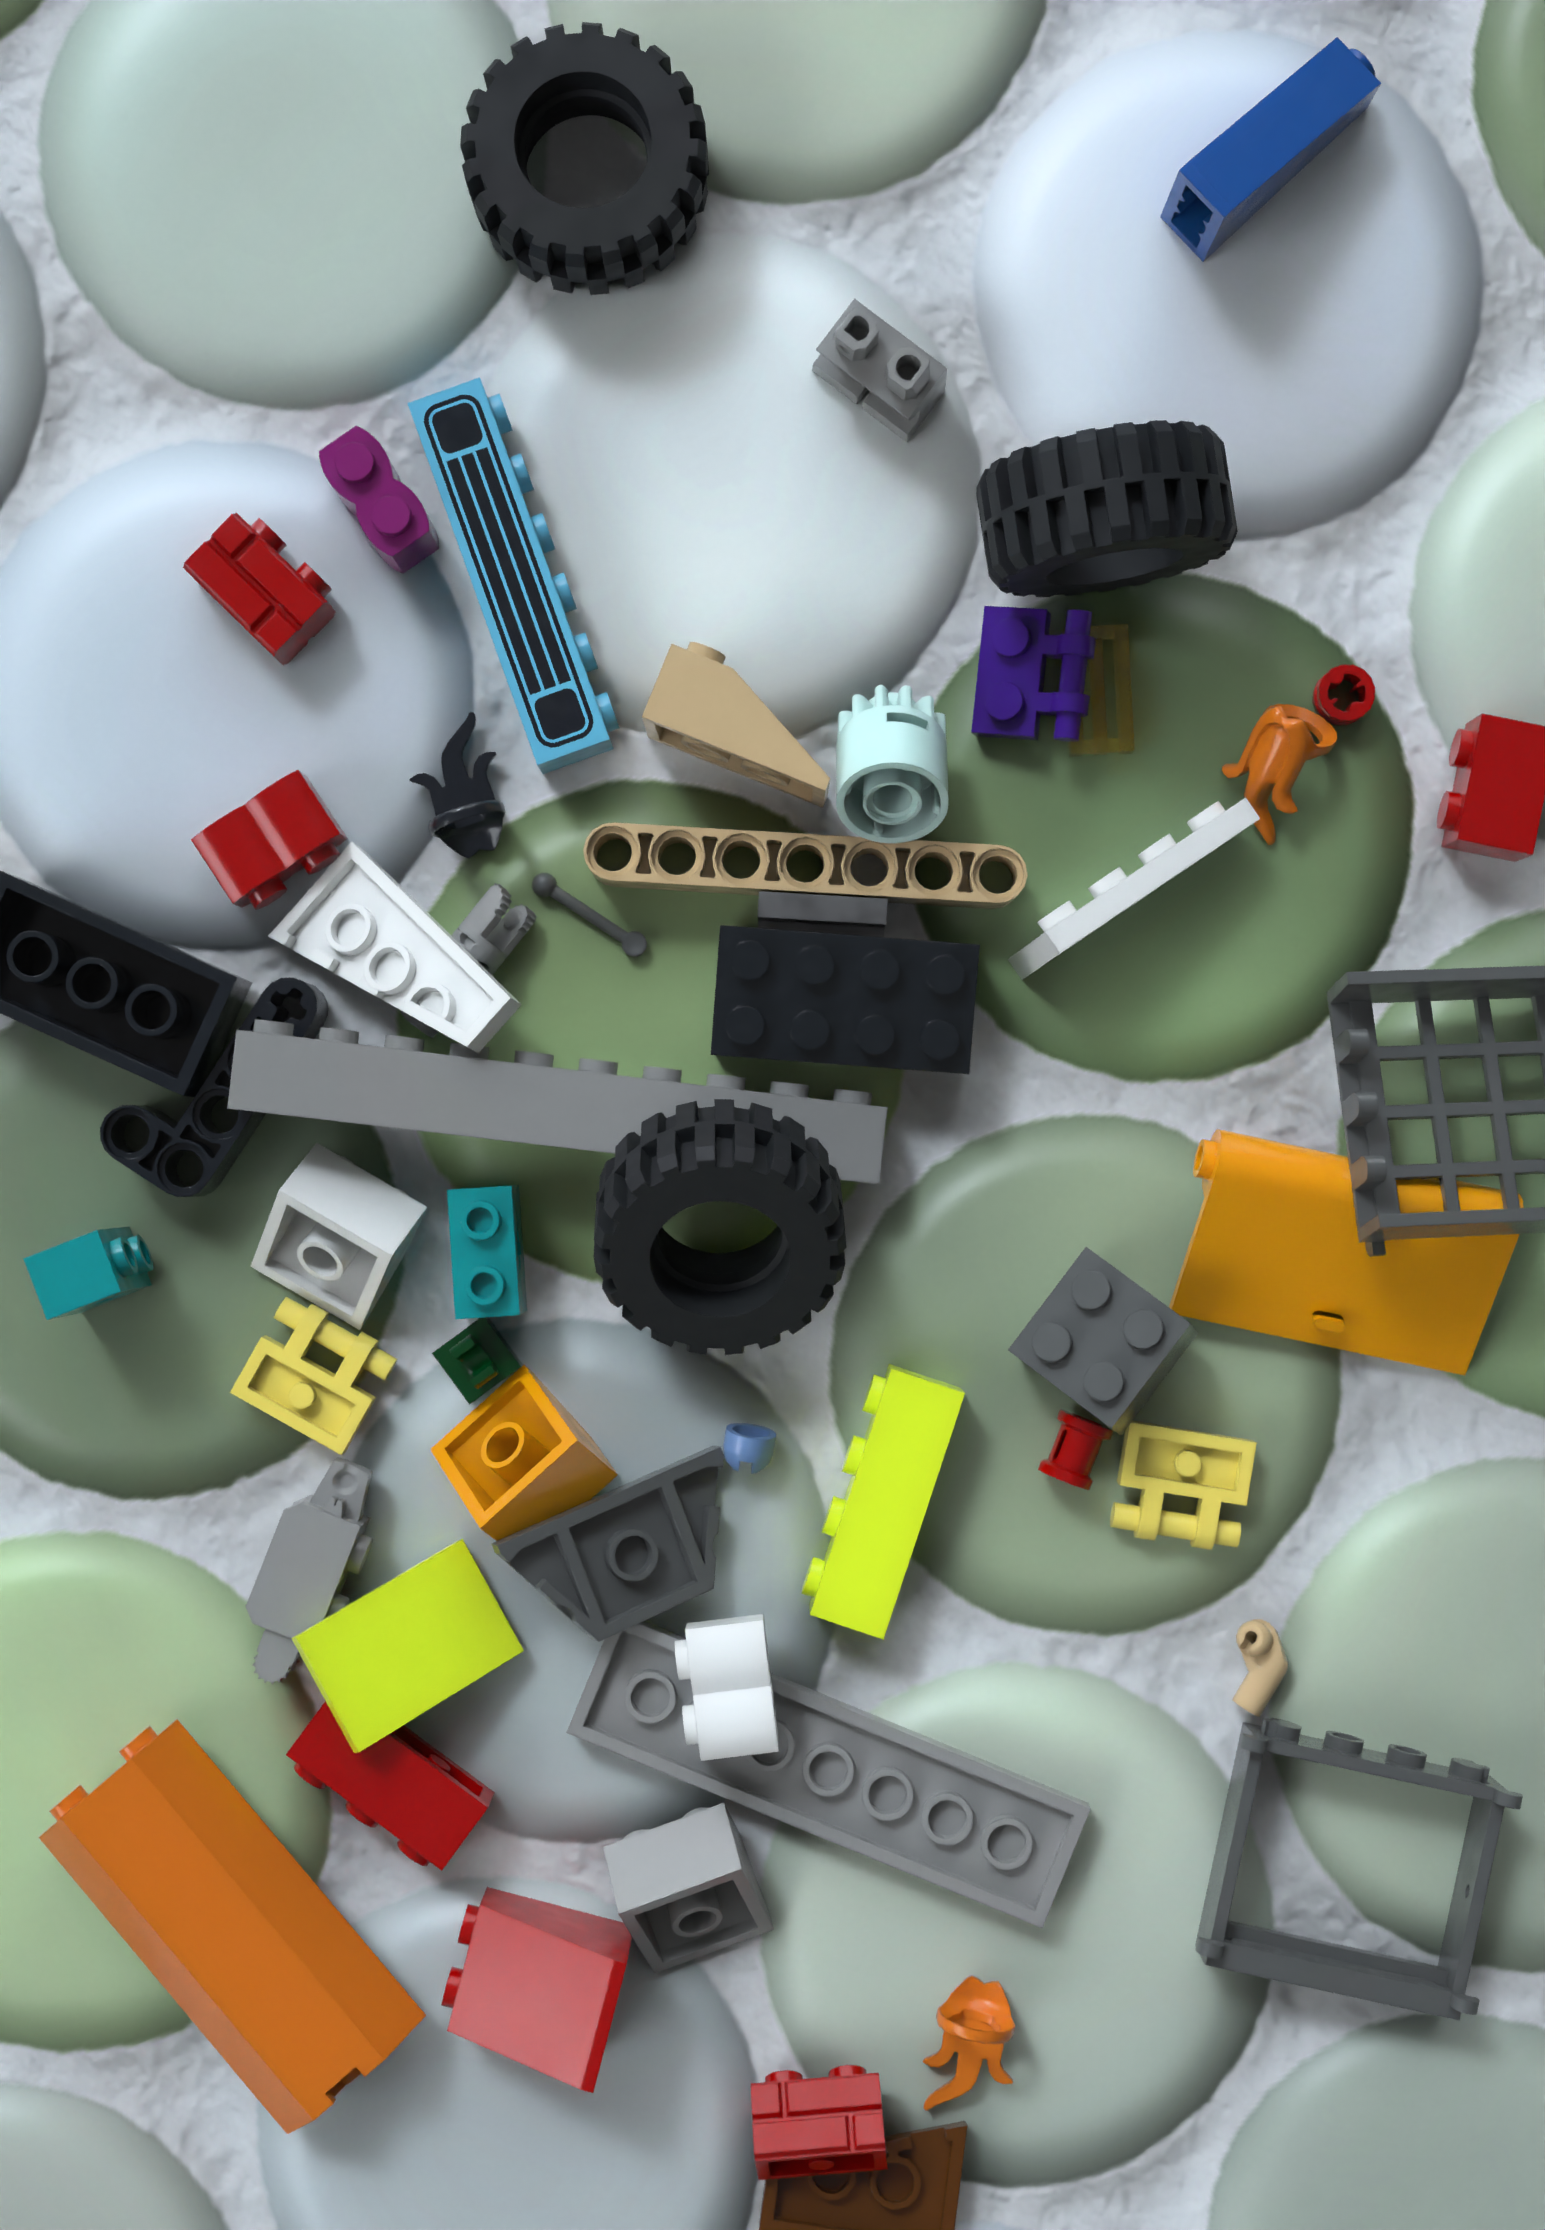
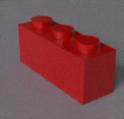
[286,1701,495,1871]

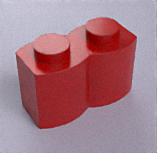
[191,770,348,910]

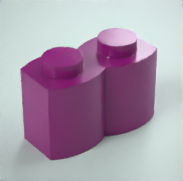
[319,426,439,574]

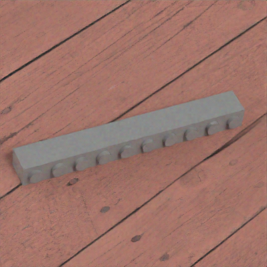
[227,1019,888,1184]

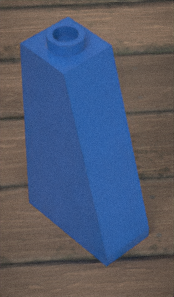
[1160,37,1381,262]

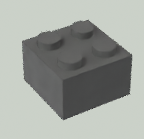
[1008,1247,1198,1435]

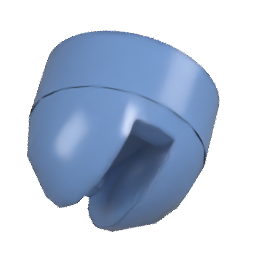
[723,1423,776,1474]

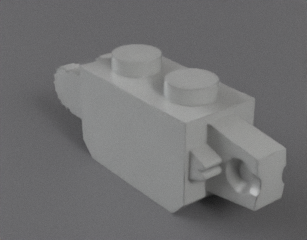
[246,1457,373,1684]

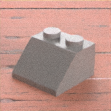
[603,1803,774,1973]

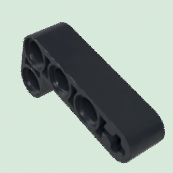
[100,977,328,1197]

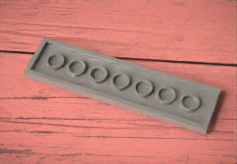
[566,1621,1091,1928]

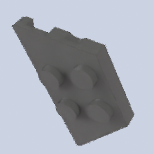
[491,1446,724,1642]

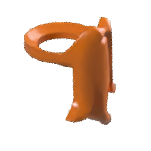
[1221,704,1337,845]
[923,1975,1015,2111]

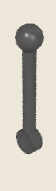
[532,873,647,957]

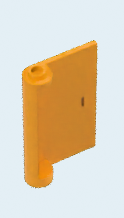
[1169,1129,1524,1376]

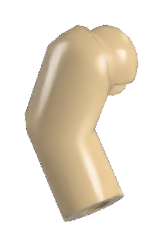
[1232,1619,1288,1717]

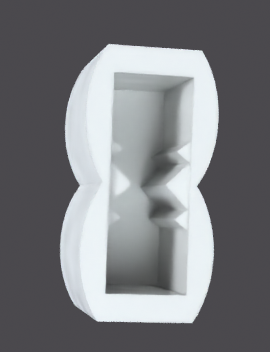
[675,1614,779,1761]

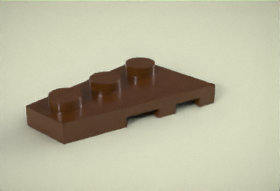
[759,2121,968,2230]

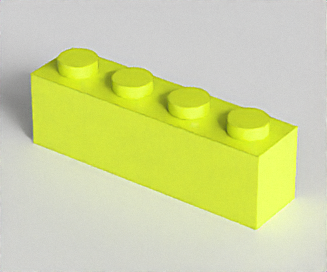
[801,1364,965,1640]

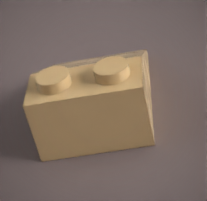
[642,642,830,808]

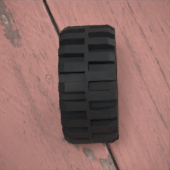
[460,22,709,295]
[976,420,1238,597]
[593,1099,847,1355]

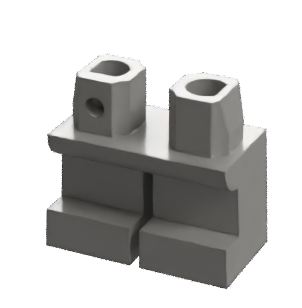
[812,298,947,442]

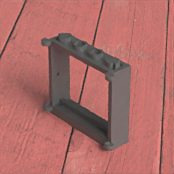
[1195,1718,1523,2021]

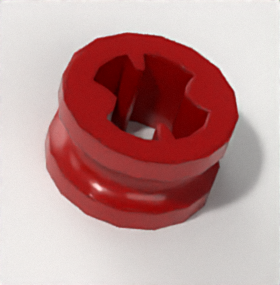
[1312,664,1375,726]

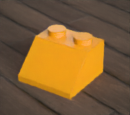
[430,1364,618,1541]

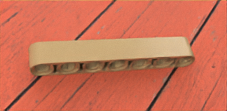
[583,823,1028,909]

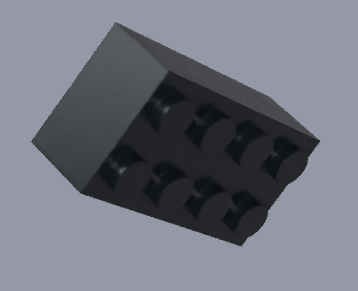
[0,871,253,1097]
[711,925,980,1074]

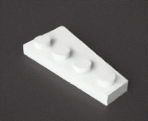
[1008,798,1260,980]
[268,842,522,1053]

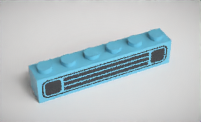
[407,377,620,774]

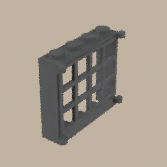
[1327,965,1545,1257]

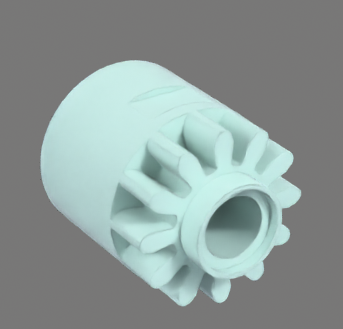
[836,685,949,843]

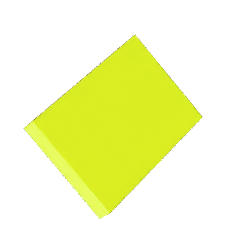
[291,1539,524,1753]

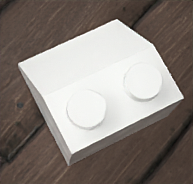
[250,1143,427,1330]

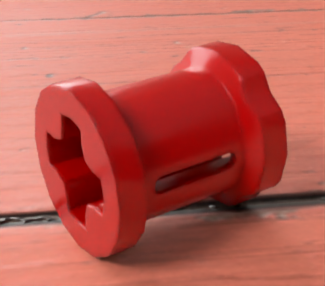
[1038,1409,1114,1490]

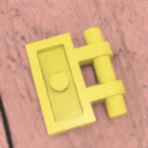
[230,1297,398,1455]
[1110,1421,1257,1550]

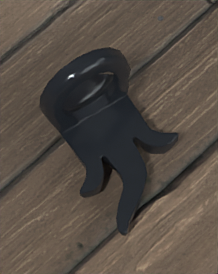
[409,712,506,859]

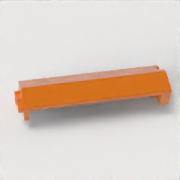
[38,1719,426,2134]

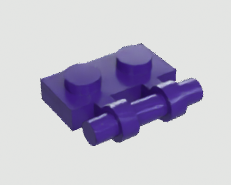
[971,606,1096,742]

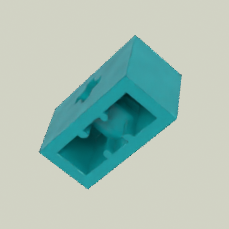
[447,1185,527,1319]
[23,1226,153,1320]

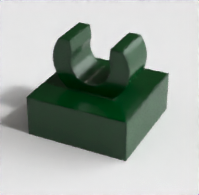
[432,1317,523,1405]

